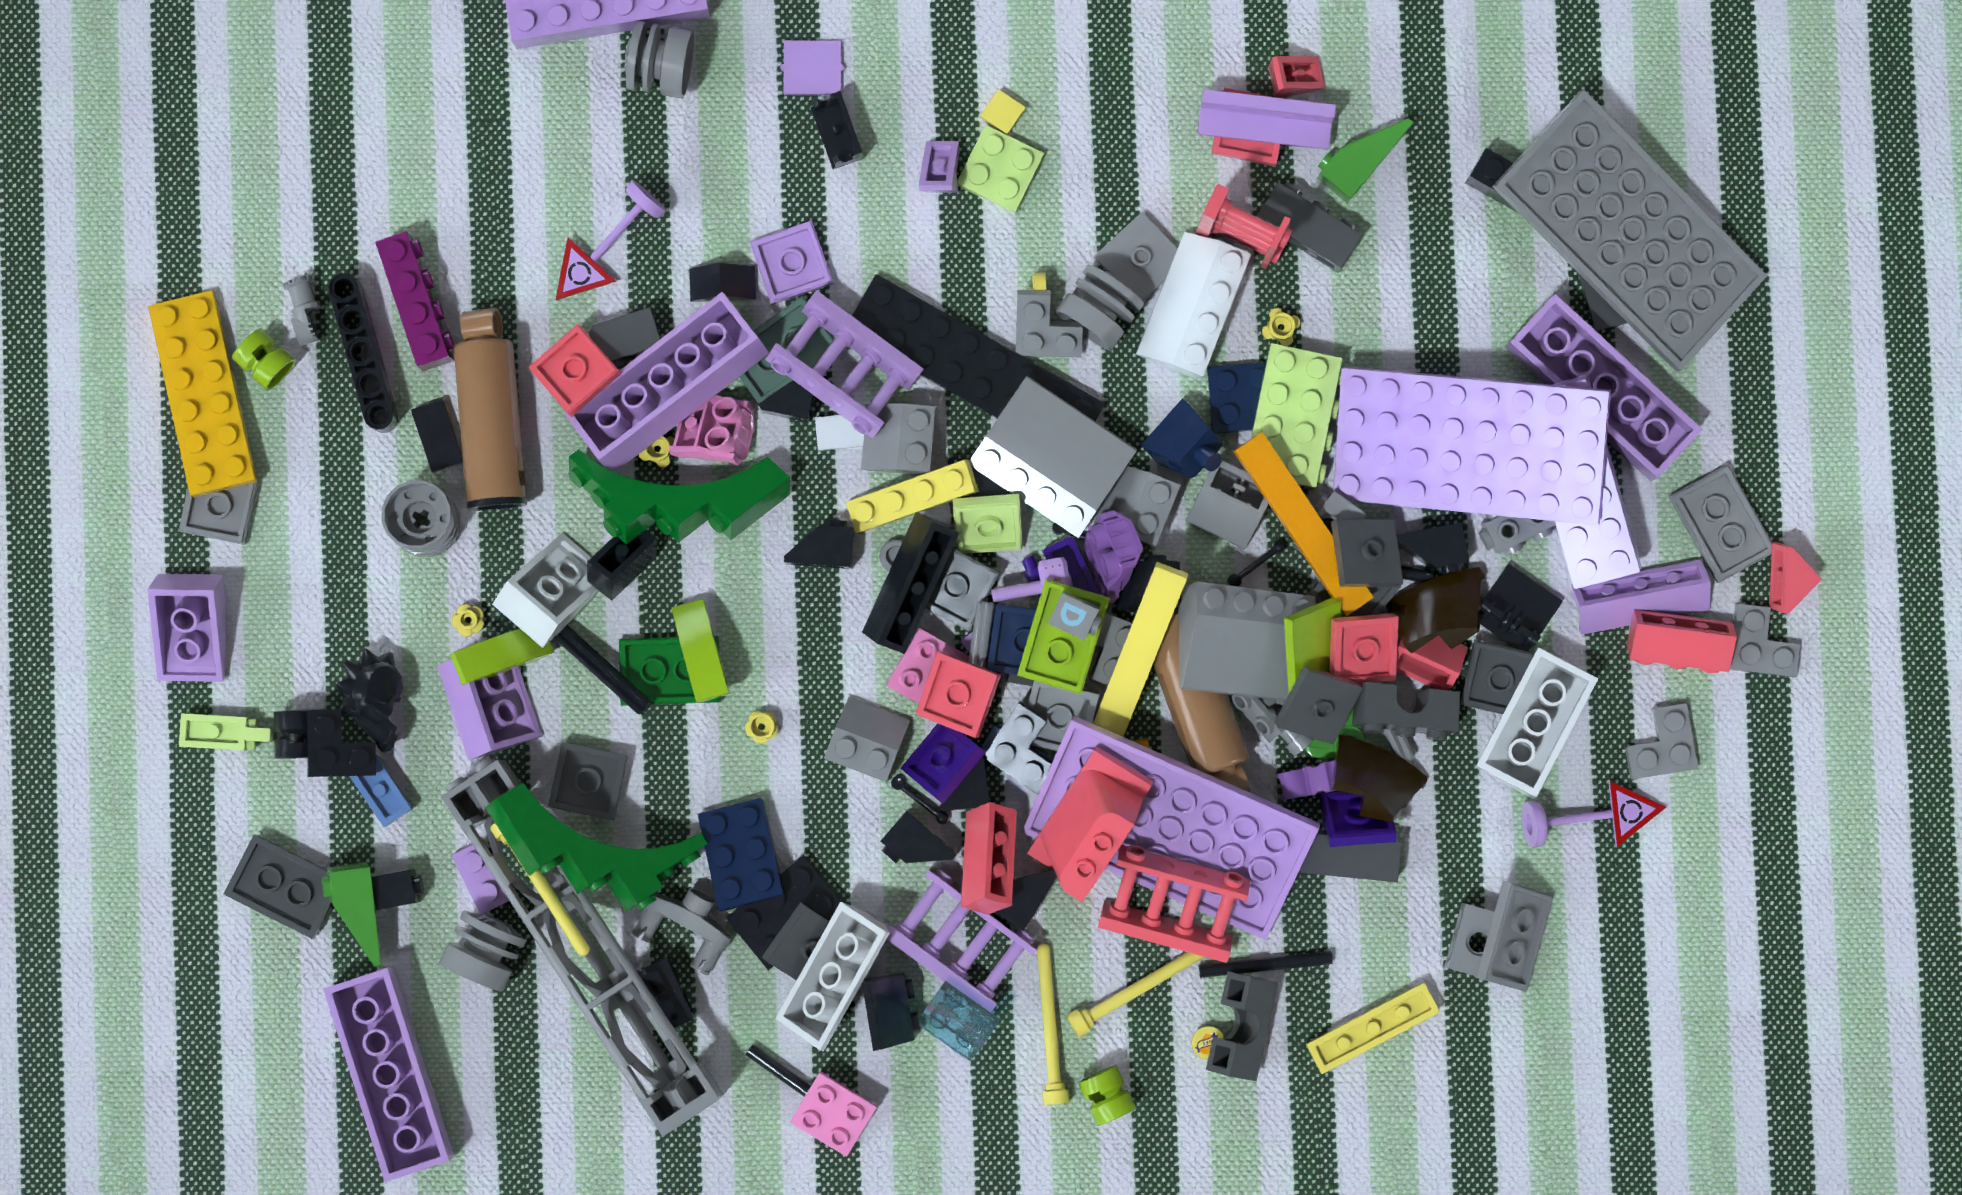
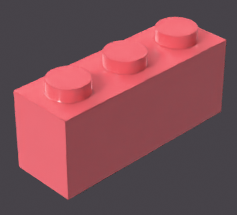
[1627,609,1737,673]
[961,802,1017,914]

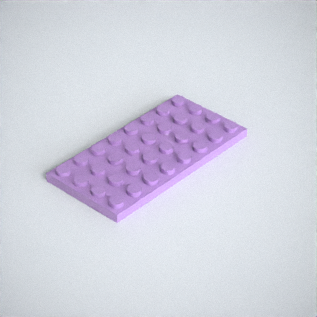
[1333,366,1611,525]
[1022,715,1320,940]

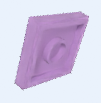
[750,220,833,305]

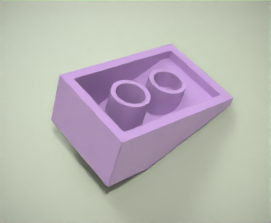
[147,574,227,682]

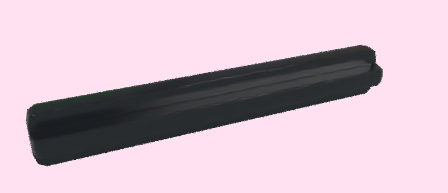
[554,625,652,715]

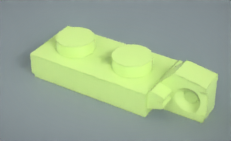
[179,713,275,751]

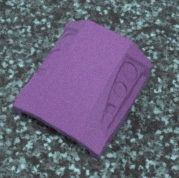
[1084,510,1143,605]

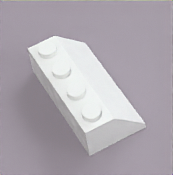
[1136,232,1251,379]
[1476,648,1598,799]
[775,902,890,1052]

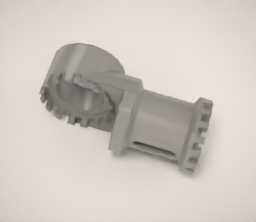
[283,275,321,346]

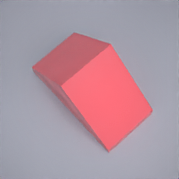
[1268,56,1325,98]
[1769,542,1822,613]

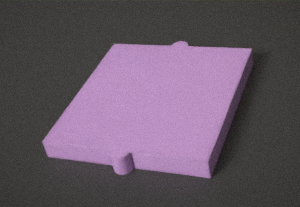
[780,40,845,95]

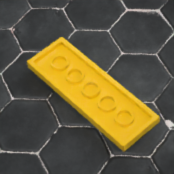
[148,290,258,498]

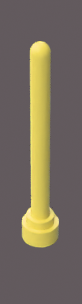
[490,823,590,956]
[1037,943,1070,1105]
[1066,952,1204,1038]

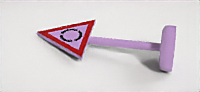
[555,180,667,301]
[1522,781,1666,848]

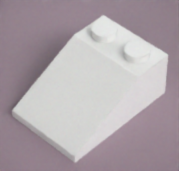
[492,533,599,648]

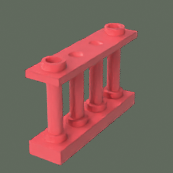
[1195,183,1293,270]
[1098,844,1250,963]

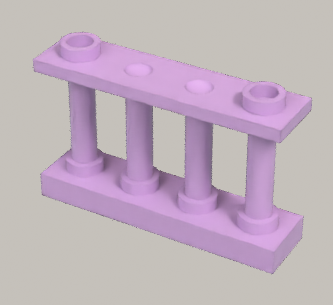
[765,290,923,438]
[887,869,1037,1015]

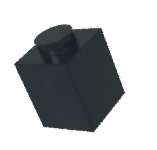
[371,869,424,910]

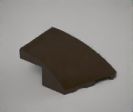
[1386,567,1485,653]
[1332,735,1427,822]

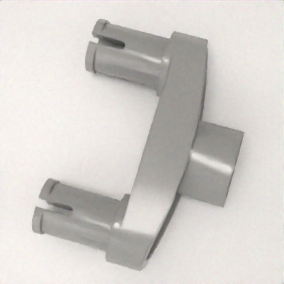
[632,888,732,975]

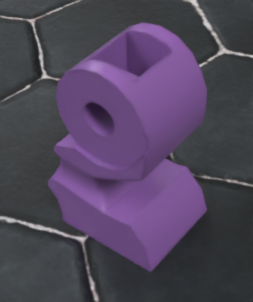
[1276,760,1336,800]

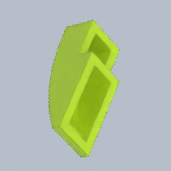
[672,599,730,703]
[450,629,554,685]

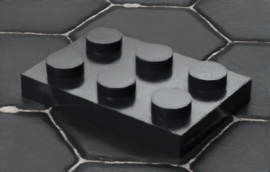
[726,855,842,970]

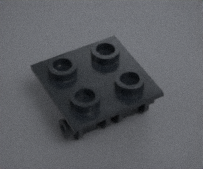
[1479,563,1563,652]

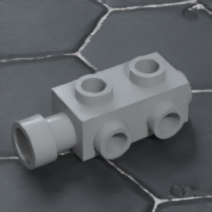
[1479,514,1556,556]
[1227,694,1314,756]

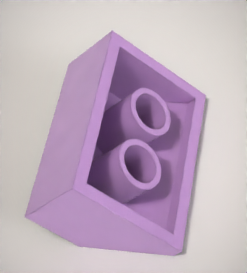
[437,659,542,760]

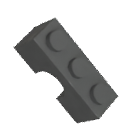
[1352,682,1460,740]
[1206,971,1278,1081]

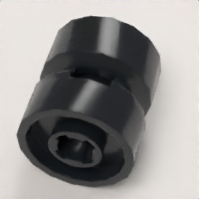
[274,711,307,759]

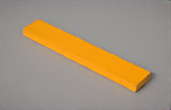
[1233,432,1374,616]

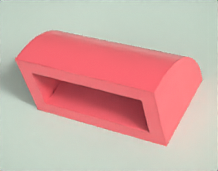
[1396,636,1468,691]

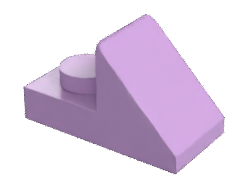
[919,141,960,193]

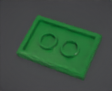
[619,636,721,706]

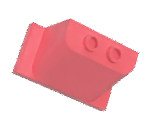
[1027,746,1153,902]

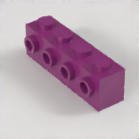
[375,231,455,371]

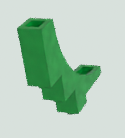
[568,449,790,544]
[486,783,708,912]

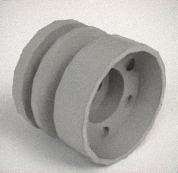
[624,21,694,99]
[1056,264,1144,351]
[381,480,460,557]
[439,910,527,992]

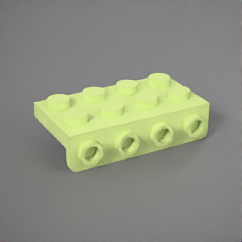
[1244,343,1343,490]

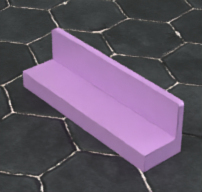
[1198,89,1336,150]
[1571,559,1711,634]

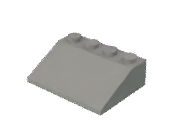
[969,376,1137,538]
[1178,581,1315,701]

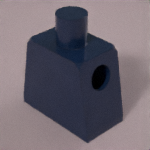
[1141,398,1222,478]

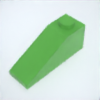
[1317,118,1414,203]
[322,862,381,967]

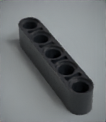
[328,273,398,433]

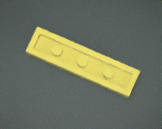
[846,460,979,534]
[1306,982,1440,1074]

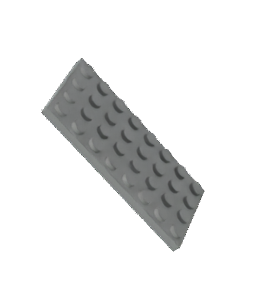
[1492,90,1767,372]

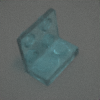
[919,981,1000,1061]

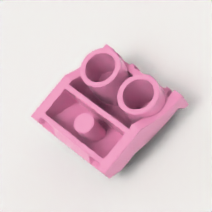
[668,395,755,465]

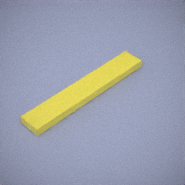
[1092,562,1189,737]

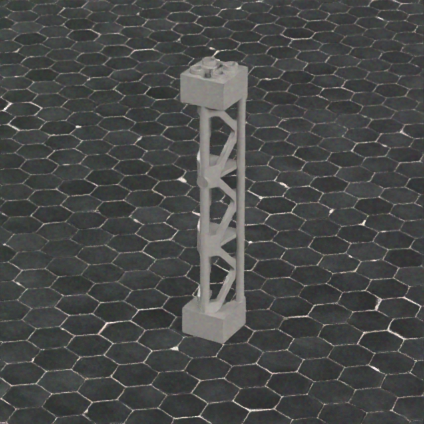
[441,758,724,1137]

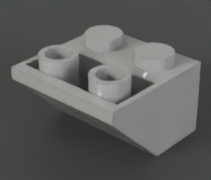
[1185,461,1268,550]

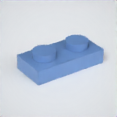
[349,754,414,827]

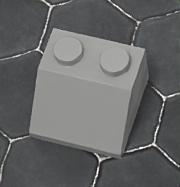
[861,403,935,475]
[1093,466,1181,549]
[824,697,911,782]

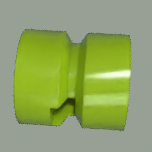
[232,328,296,391]
[1078,1065,1136,1126]

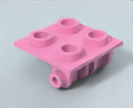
[886,628,969,704]
[790,1071,877,1157]

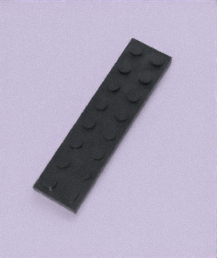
[852,274,1106,421]

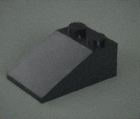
[862,972,920,1051]

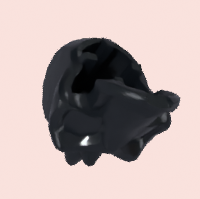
[336,648,403,753]

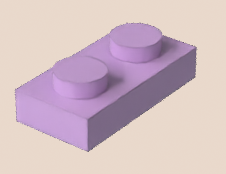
[451,841,509,914]

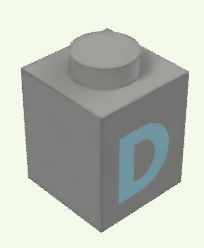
[1048,590,1102,641]

